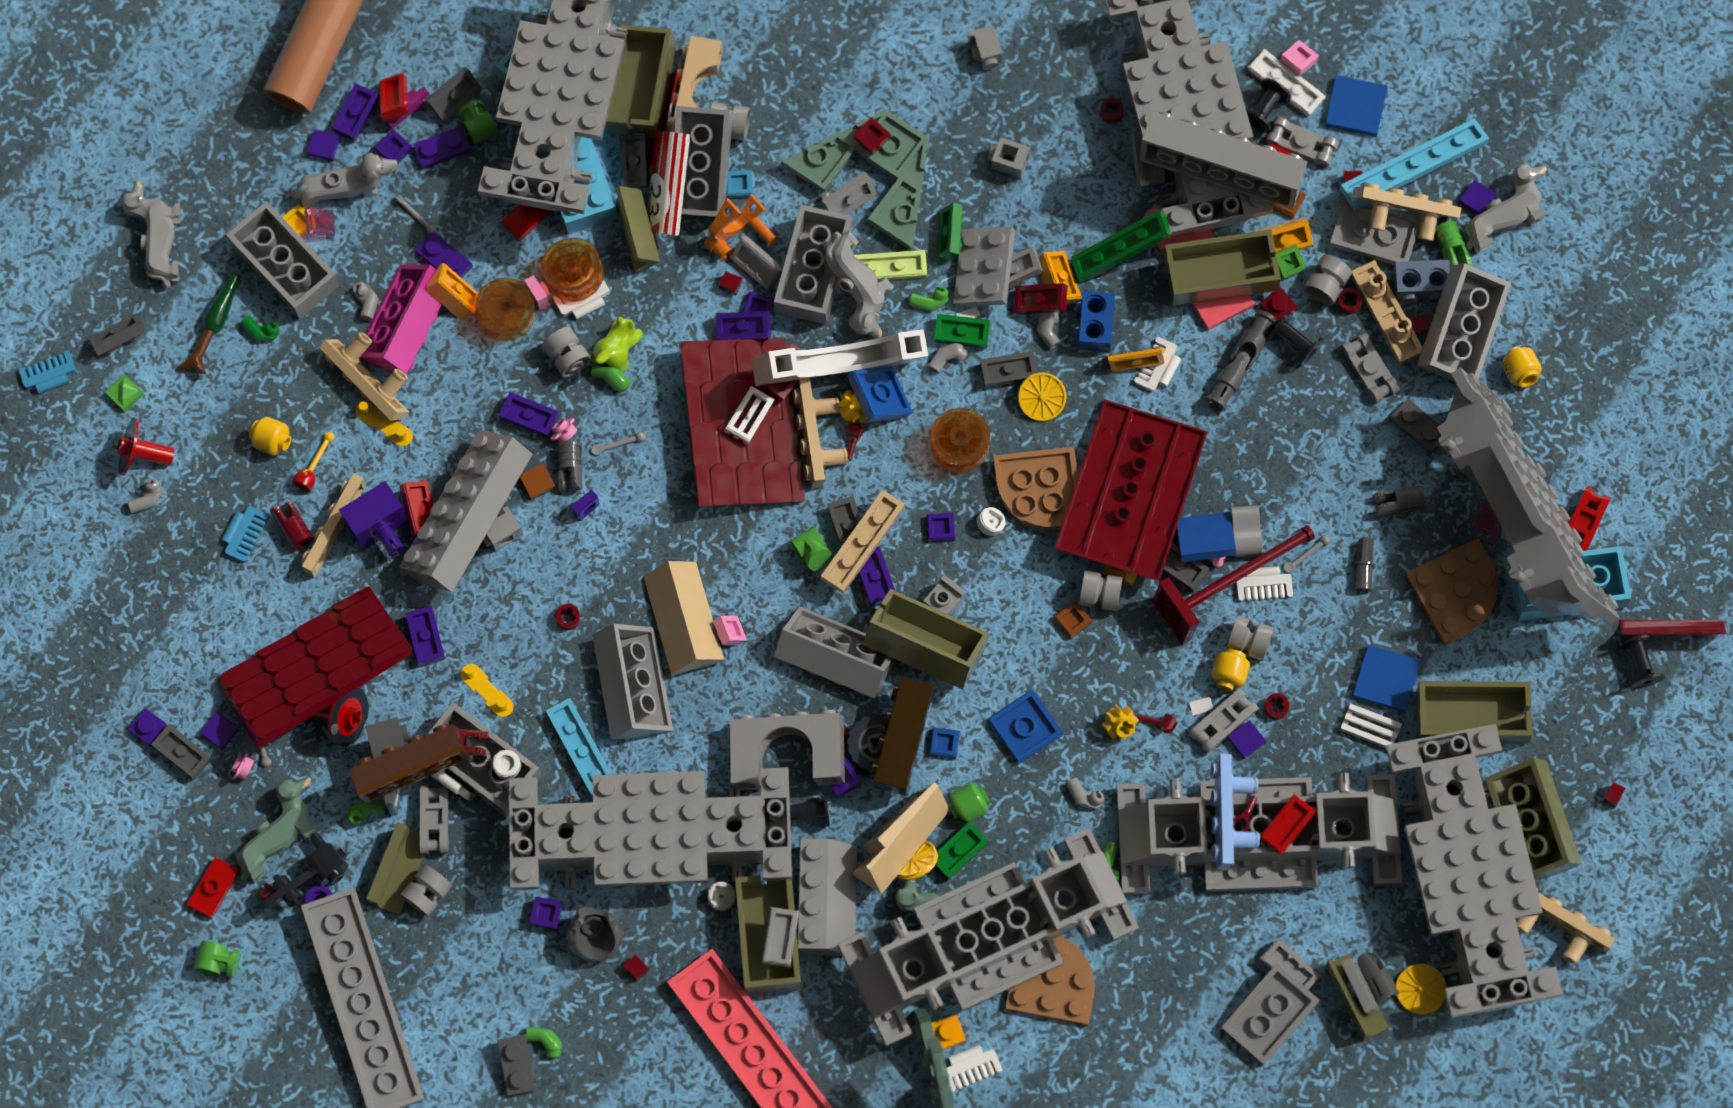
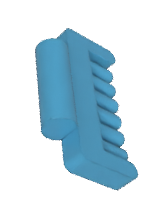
[19,350,76,394]
[221,506,269,562]

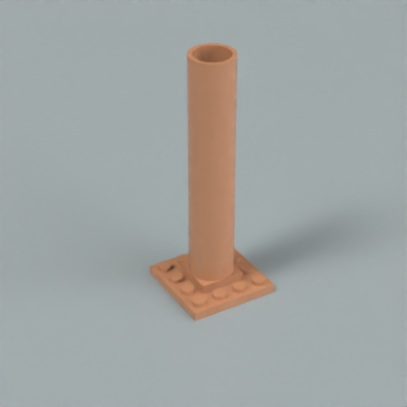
[263,0,364,115]

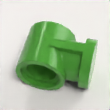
[458,100,498,145]
[790,526,832,571]
[193,941,241,978]

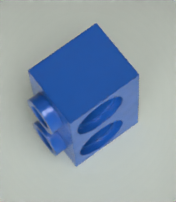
[1074,291,1115,352]

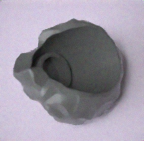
[566,906,624,963]

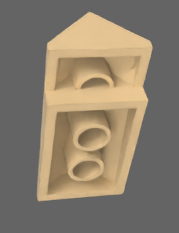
[644,561,724,675]
[852,782,950,894]

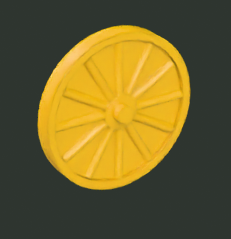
[1018,372,1066,421]
[896,840,938,880]
[1396,964,1447,1015]

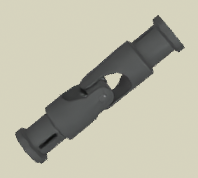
[1204,310,1278,412]

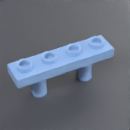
[1210,754,1260,870]

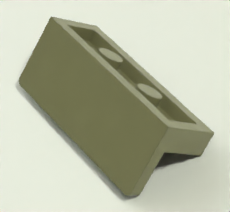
[616,186,660,272]
[366,822,430,915]
[1325,953,1389,1041]

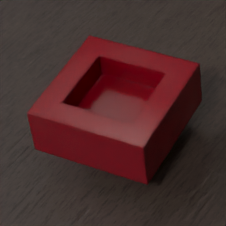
[853,117,891,156]
[1260,287,1298,324]

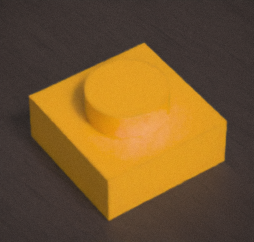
[932,1014,966,1050]

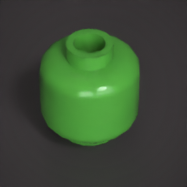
[948,782,991,823]

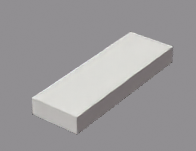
[1247,49,1326,117]

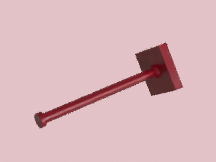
[1152,525,1315,645]

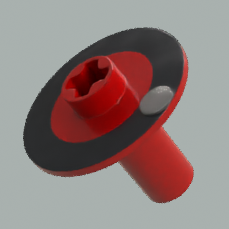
[116,417,174,476]
[311,688,369,746]

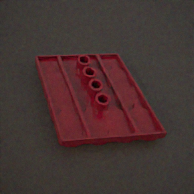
[678,338,805,506]
[1054,399,1208,582]
[217,586,412,749]

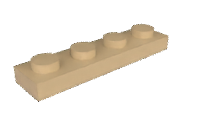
[301,473,366,578]
[821,490,905,594]

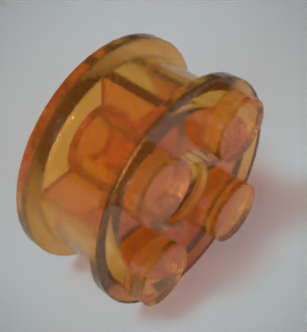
[541,238,604,302]
[475,278,536,341]
[930,408,990,473]

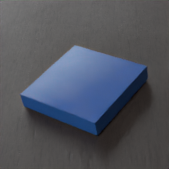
[1325,75,1388,137]
[847,366,913,422]
[1177,512,1236,562]
[1353,644,1421,713]
[987,689,1064,765]

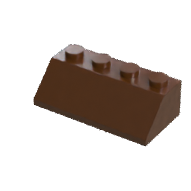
[350,723,470,803]

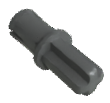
[1354,537,1376,592]

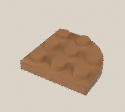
[993,447,1078,530]
[1405,538,1498,646]
[1005,936,1095,1026]

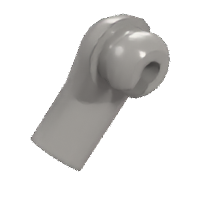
[353,282,378,321]
[1037,312,1061,350]
[928,343,967,373]
[128,479,162,513]
[1065,778,1104,810]

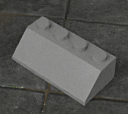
[774,606,895,698]
[592,624,673,740]
[798,839,857,955]

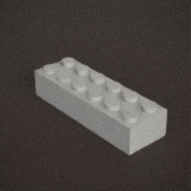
[1140,111,1307,210]
[399,430,533,592]

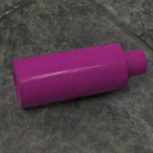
[381,86,430,130]

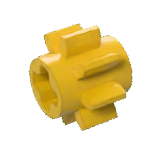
[838,390,866,423]
[1102,705,1139,740]

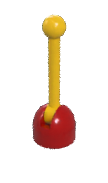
[292,432,335,492]

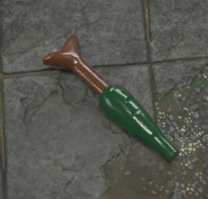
[176,272,241,375]

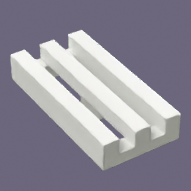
[724,386,774,445]
[1340,703,1402,748]

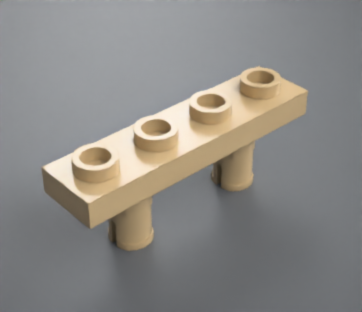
[1352,183,1461,241]
[1351,260,1423,365]
[319,332,409,420]
[792,378,848,489]
[1516,889,1615,965]

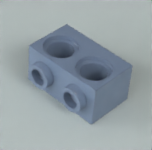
[1393,260,1450,304]

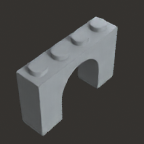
[730,710,845,791]

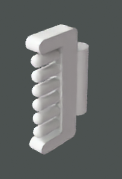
[553,274,610,319]
[1134,337,1181,392]
[1236,566,1293,602]
[431,770,476,801]
[947,1044,1002,1092]

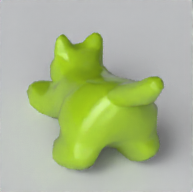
[590,316,643,373]

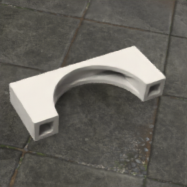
[751,329,928,386]

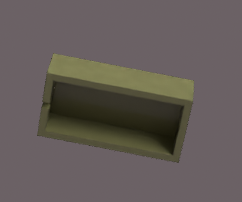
[605,24,677,138]
[1164,230,1281,306]
[863,589,990,690]
[1416,681,1532,744]
[735,875,802,994]

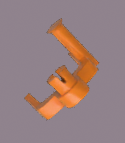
[704,195,779,261]

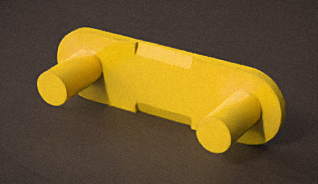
[355,401,413,446]
[460,664,513,717]

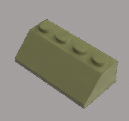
[1485,758,1582,879]

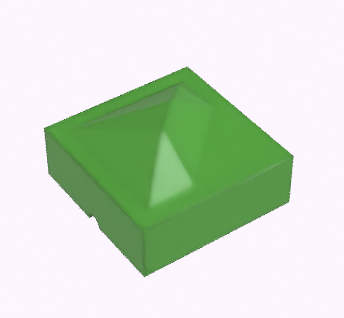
[1275,244,1307,280]
[105,374,144,413]

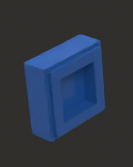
[929,727,960,759]

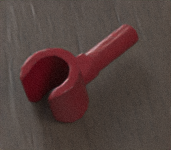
[845,421,863,460]
[1137,714,1177,734]
[1233,795,1258,832]

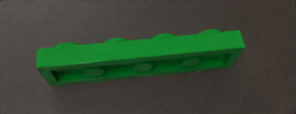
[1071,210,1172,282]

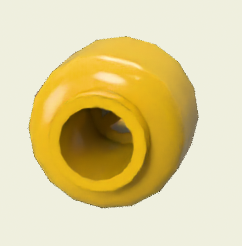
[1502,347,1542,388]
[249,417,291,456]
[1211,649,1250,692]

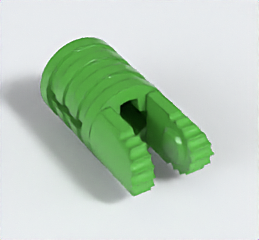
[1434,221,1472,268]

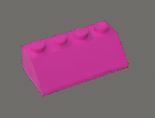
[359,264,441,374]

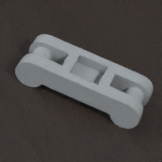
[1265,117,1339,167]
[1341,333,1400,404]
[1188,688,1260,754]
[420,785,449,854]

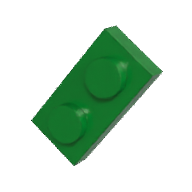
[937,202,964,261]
[934,314,990,349]
[935,822,989,880]

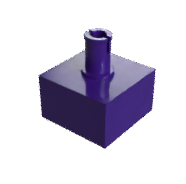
[339,481,408,556]

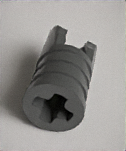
[558,441,582,493]
[1372,486,1425,517]
[1357,952,1400,1005]

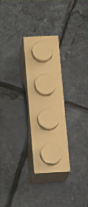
[667,36,723,132]

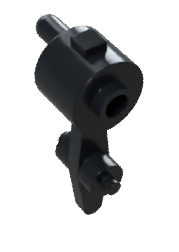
[260,833,349,911]

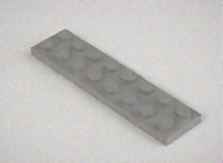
[301,887,425,1108]

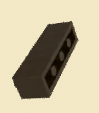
[870,677,934,796]

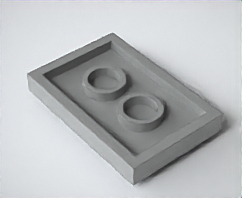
[1329,197,1421,265]
[953,226,1015,307]
[1222,963,1320,1065]

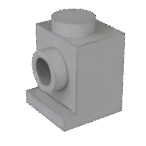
[968,25,1002,70]
[988,137,1030,179]
[482,506,523,552]
[923,575,965,616]

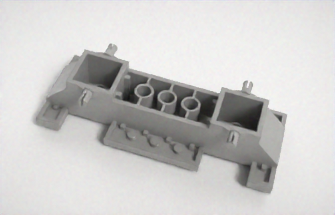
[478,0,627,214]
[1105,0,1274,236]
[1437,368,1620,625]
[1386,724,1563,1018]
[509,767,792,890]
[1116,773,1402,895]
[837,828,1139,1047]

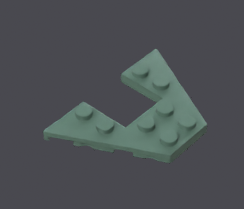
[781,109,929,251]
[914,1007,954,1108]

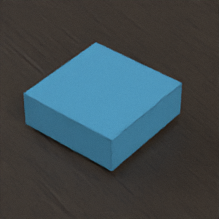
[726,170,753,198]

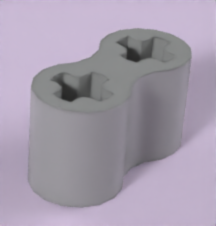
[1230,505,1262,557]

